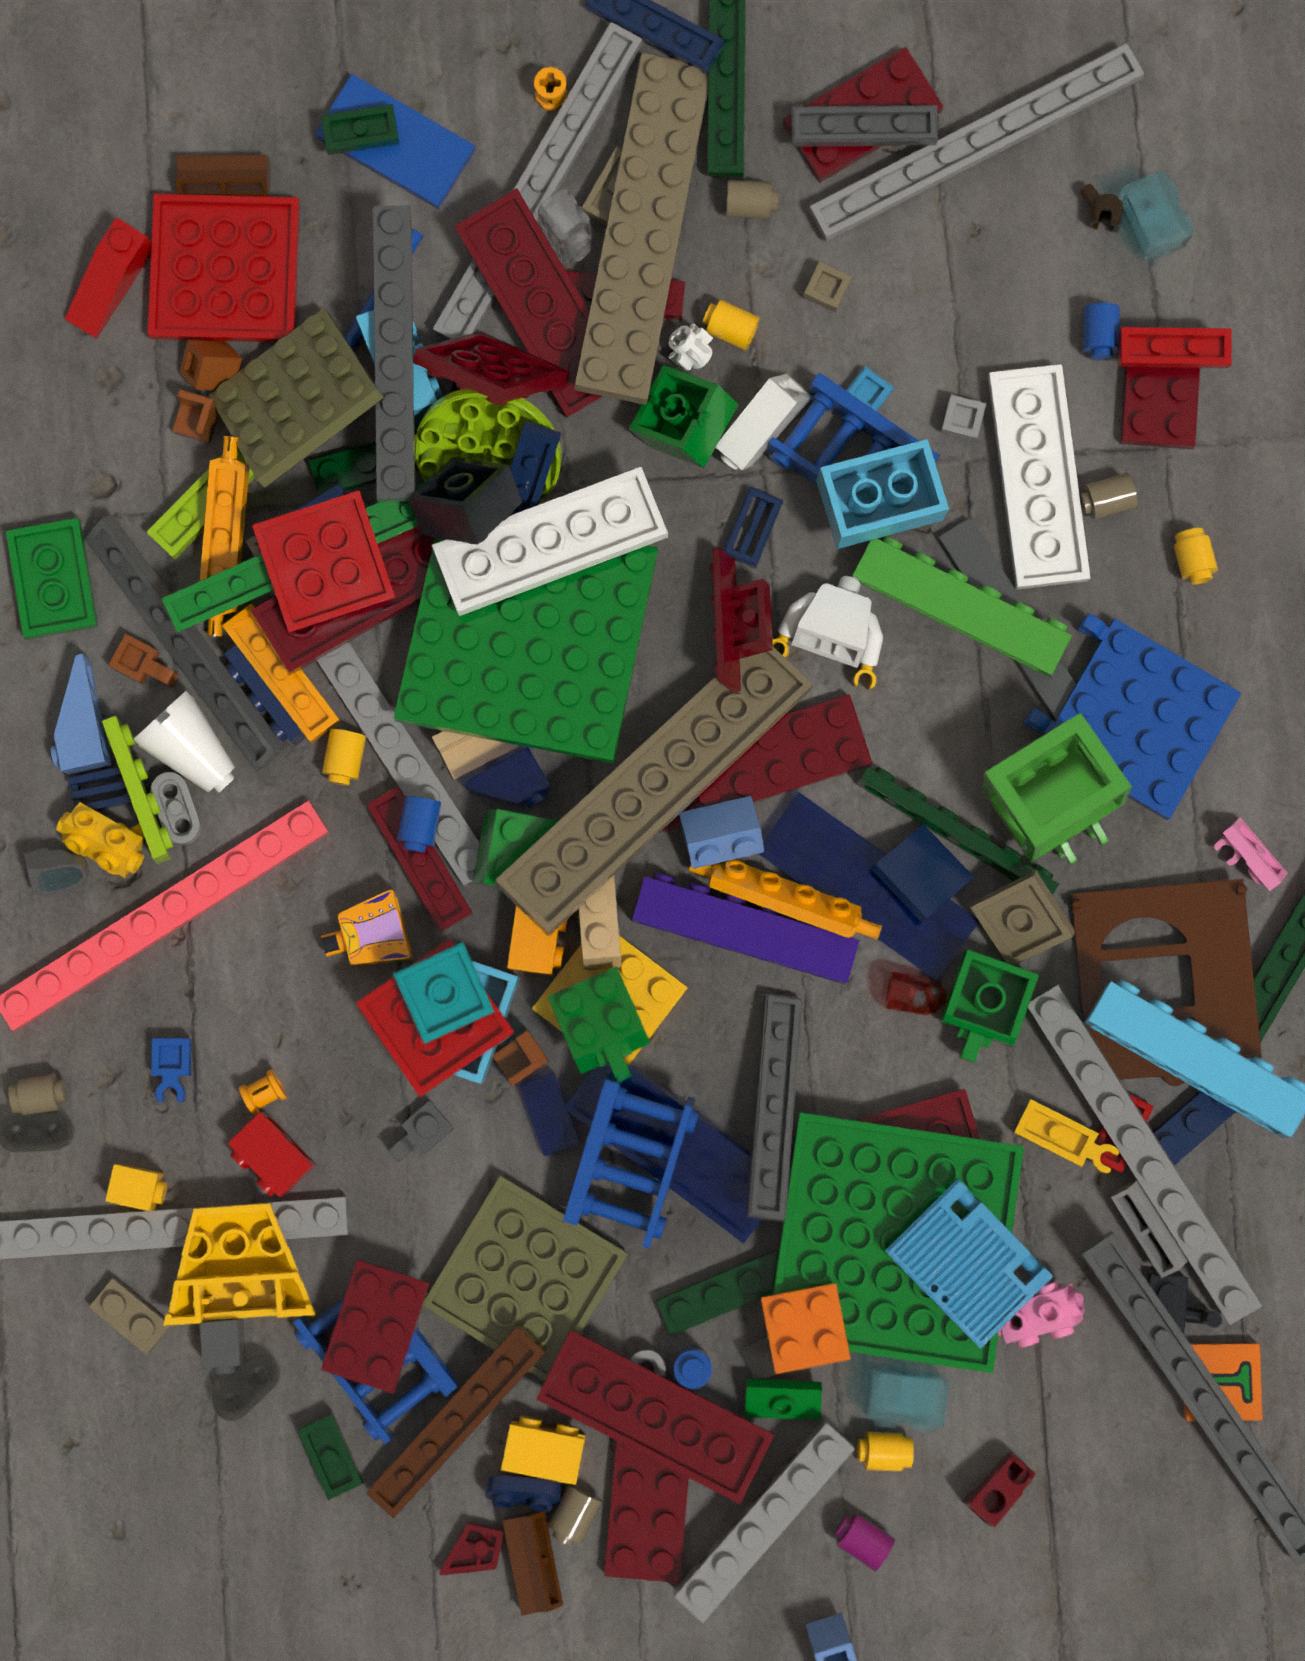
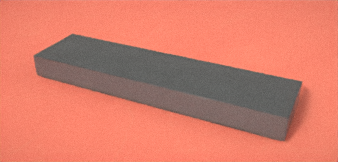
[791,105,938,146]

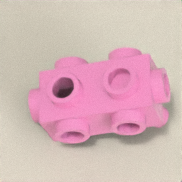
[998,1280,1084,1348]

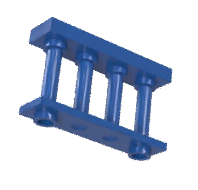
[767,372,940,486]
[563,1072,699,1249]
[293,1297,460,1444]

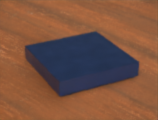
[871,824,974,923]

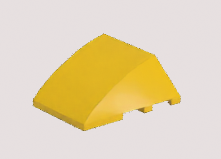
[163,1203,316,1326]

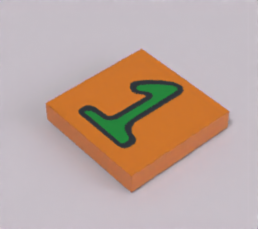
[1184,1343,1262,1421]

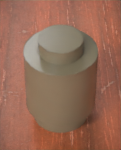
[8,1073,67,1116]

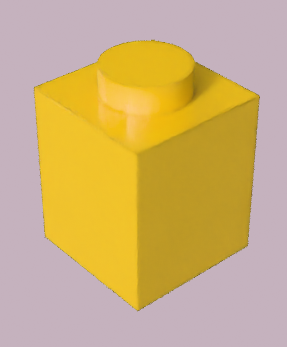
[105,1163,168,1211]

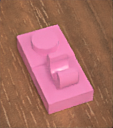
[1214,817,1288,891]

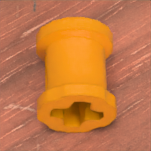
[534,67,567,112]
[239,1069,288,1116]

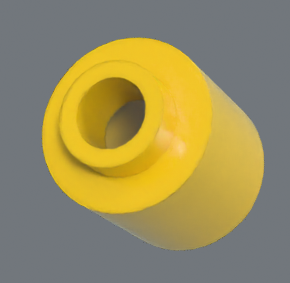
[1173,528,1218,585]
[857,1431,914,1471]

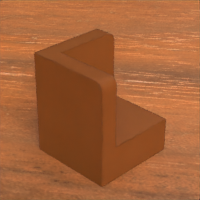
[179,340,242,390]
[172,390,219,444]
[493,1030,550,1087]

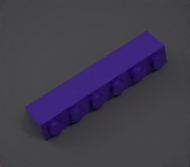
[632,873,860,984]

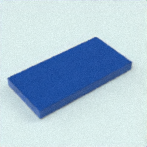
[314,74,476,210]

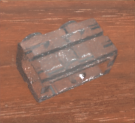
[537,189,592,263]

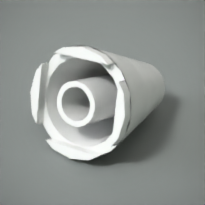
[133,691,235,793]

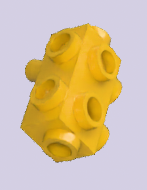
[56,802,144,878]

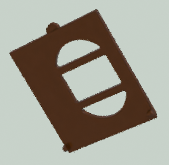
[1071,879,1262,1086]

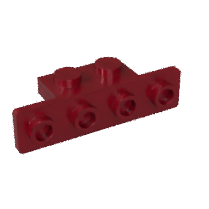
[710,547,773,693]

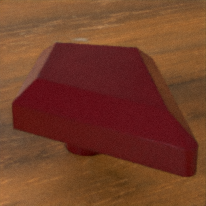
[439,1522,505,1575]

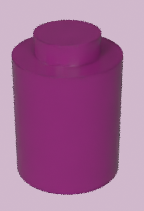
[834,1513,895,1571]

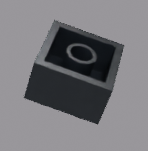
[408,457,522,545]

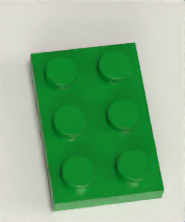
[6,518,99,640]

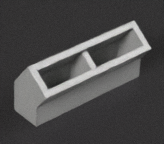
[1111,1179,1188,1278]

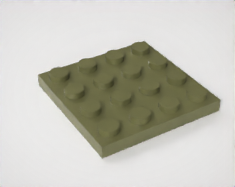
[209,307,384,488]
[423,1175,628,1381]

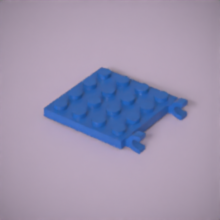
[1023,613,1241,820]

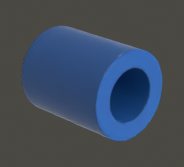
[1083,303,1120,361]
[397,796,441,853]
[674,1346,712,1389]

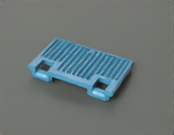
[885,1179,1053,1349]

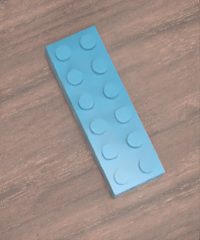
[1084,979,1305,1138]

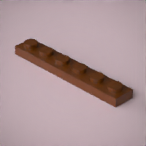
[366,1324,547,1519]

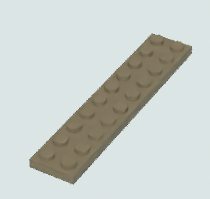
[574,53,709,405]
[495,647,813,937]

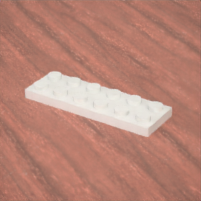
[988,364,1091,589]
[432,467,668,616]

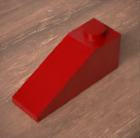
[65,217,151,339]

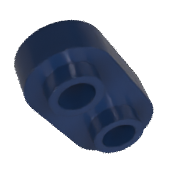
[485,1476,562,1511]

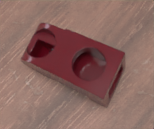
[962,1452,1035,1528]

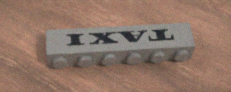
[674,1418,855,1623]

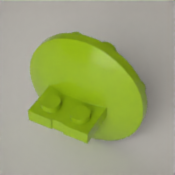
[415,388,562,505]

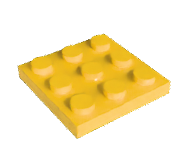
[532,935,688,1070]

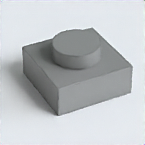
[941,395,986,441]

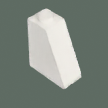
[716,374,813,470]

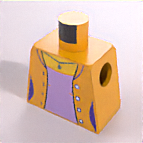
[321,889,414,966]

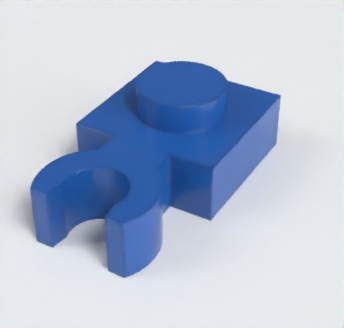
[151,1038,192,1102]

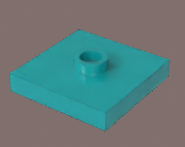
[393,942,495,1044]

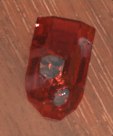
[885,972,947,1016]

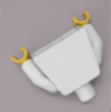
[773,576,883,690]

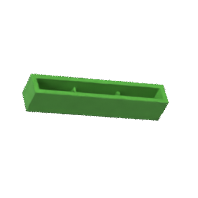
[853,536,1072,678]

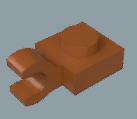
[108,633,179,688]

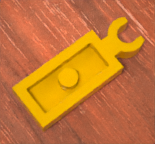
[1014,1100,1120,1174]

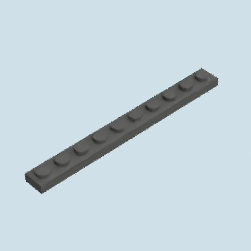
[1080,1230,1305,1566]

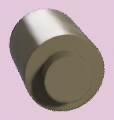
[726,180,779,219]
[1079,473,1138,520]
[548,1484,603,1546]

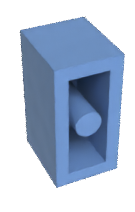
[679,796,764,869]

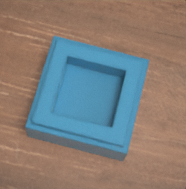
[846,366,894,411]

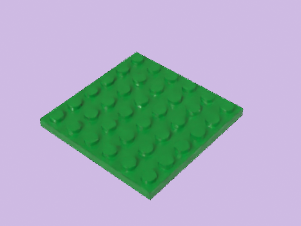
[394,537,659,764]
[767,1112,1024,1373]

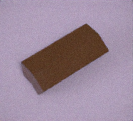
[175,155,271,197]
[503,1511,563,1616]

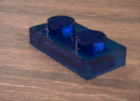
[520,1073,580,1156]

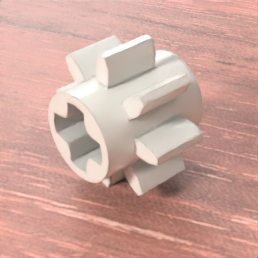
[668,323,713,371]

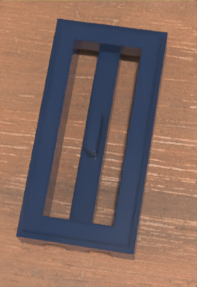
[724,487,784,569]
[67,767,148,811]

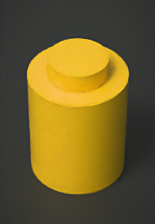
[702,299,761,351]
[322,729,366,786]

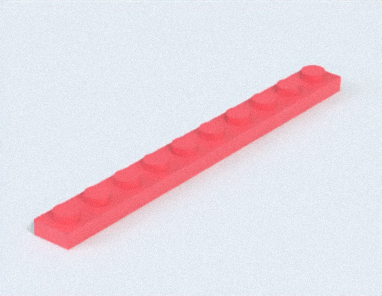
[0,800,330,1031]

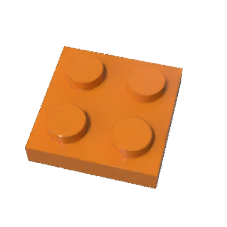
[760,1283,851,1374]

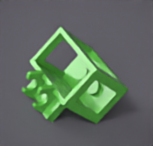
[982,712,1132,865]

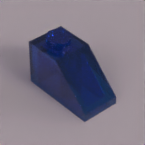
[464,747,551,808]

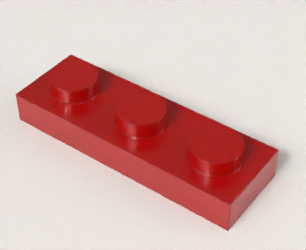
[1119,327,1232,368]

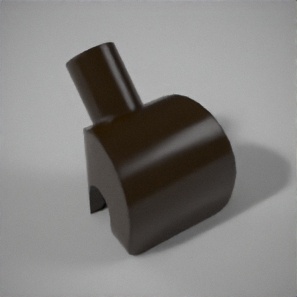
[1080,183,1123,233]

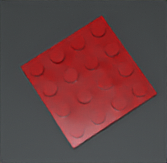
[147,194,300,343]

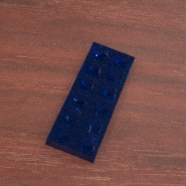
[758,792,979,981]
[563,1058,789,1244]

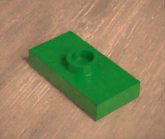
[745,1379,822,1420]

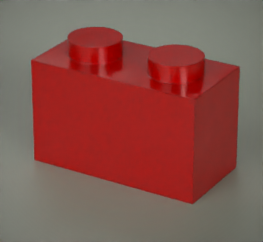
[227,1111,317,1198]

